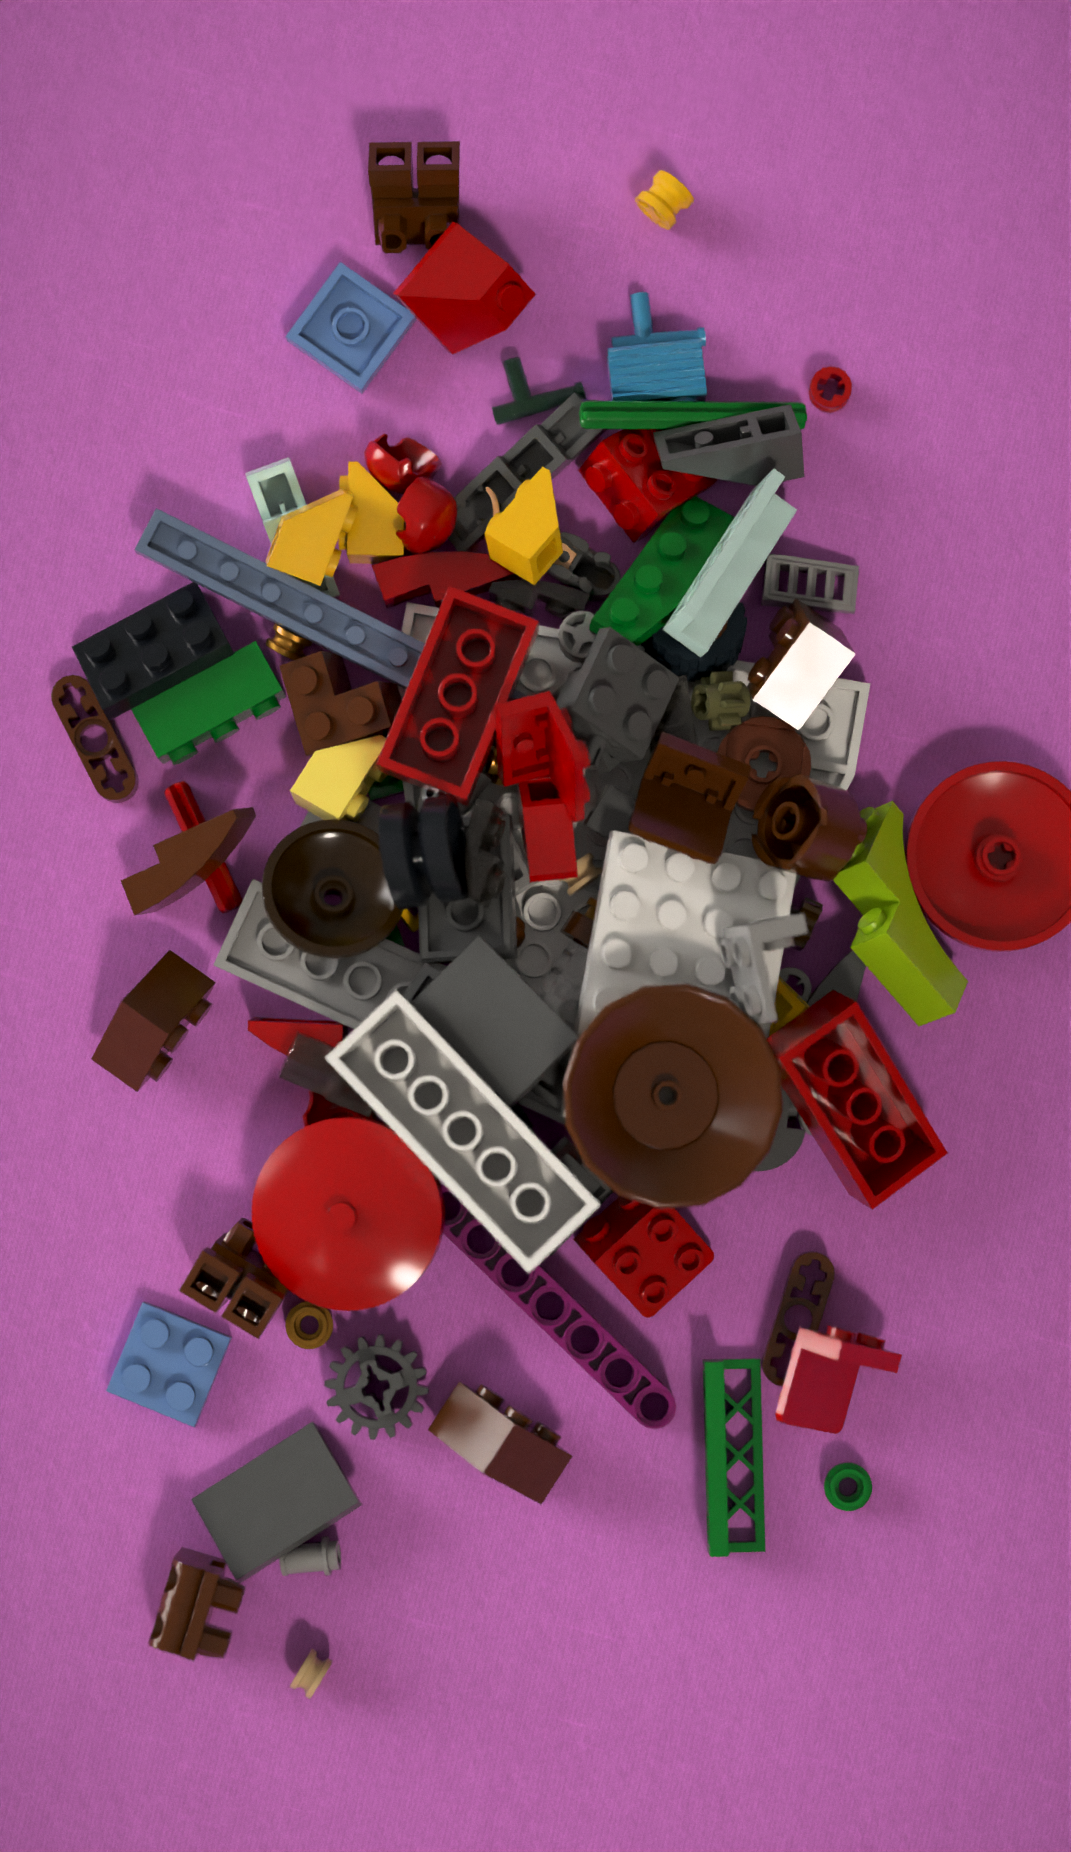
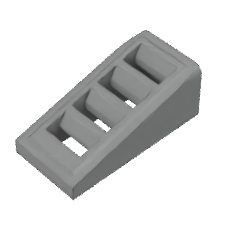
[761,554,859,614]

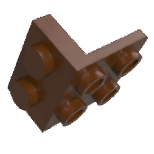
[628,731,751,864]

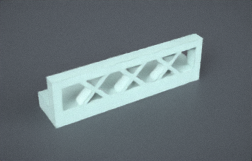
[662,469,797,657]

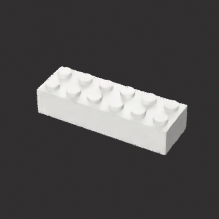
[325,990,601,1274]

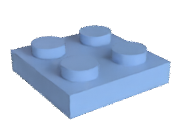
[286,262,417,394]
[106,1302,232,1427]

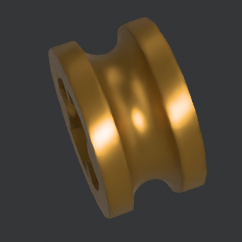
[265,624,313,660]

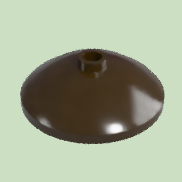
[262,819,403,959]

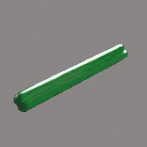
[579,400,807,430]

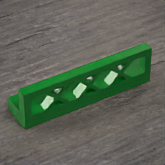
[702,1358,765,1557]

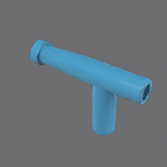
[612,292,706,348]

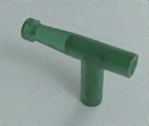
[492,357,586,425]

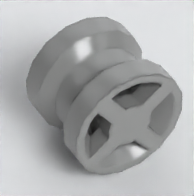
[558,611,597,663]

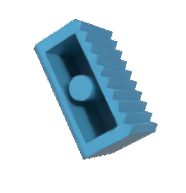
[607,338,707,401]

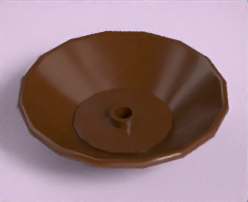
[563,983,783,1209]

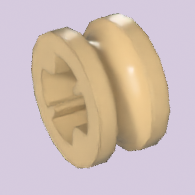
[558,852,603,896]
[290,1649,332,1699]

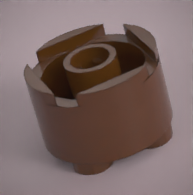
[751,774,867,882]

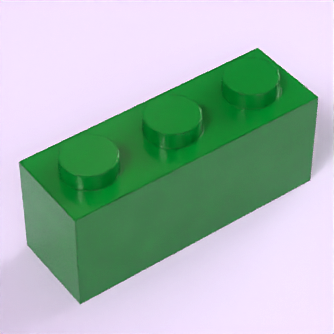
[131,641,286,765]

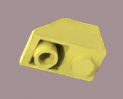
[290,735,387,822]

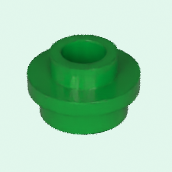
[824,1462,872,1511]

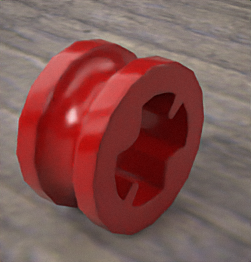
[808,366,852,413]

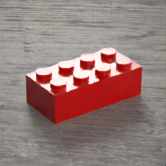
[376,586,539,806]
[767,990,948,1210]

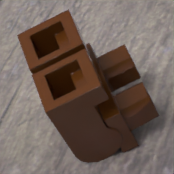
[368,141,460,253]
[179,1217,289,1339]
[148,1547,246,1661]

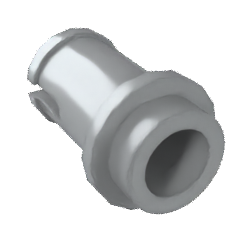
[279,1536,341,1576]

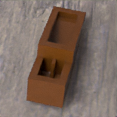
[121,807,256,916]

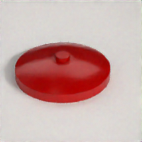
[905,761,1071,952]
[251,1116,445,1311]

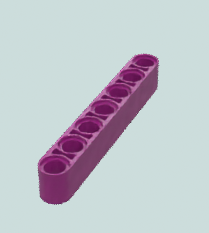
[441,1185,676,1429]

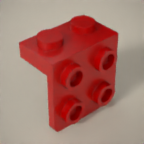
[578,429,717,543]
[495,690,590,822]
[573,1195,714,1318]
[775,1325,902,1434]

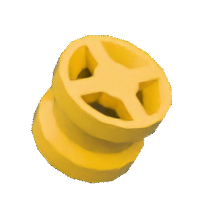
[635,170,694,230]

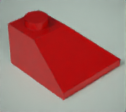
[393,222,536,354]

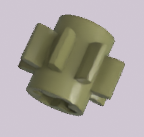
[691,671,751,731]

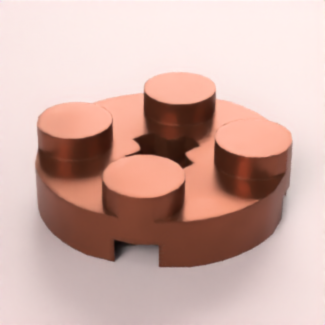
[717,716,811,812]

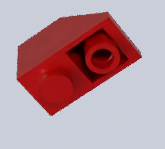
[517,775,578,882]

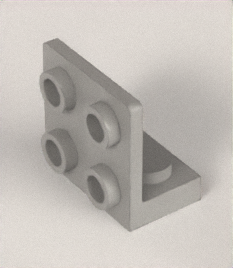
[720,913,808,1023]

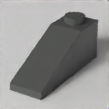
[653,404,805,486]

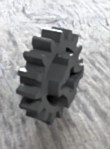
[324,1334,429,1440]

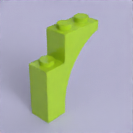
[833,801,968,1026]

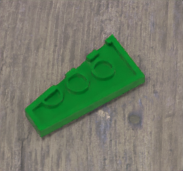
[589,496,734,647]

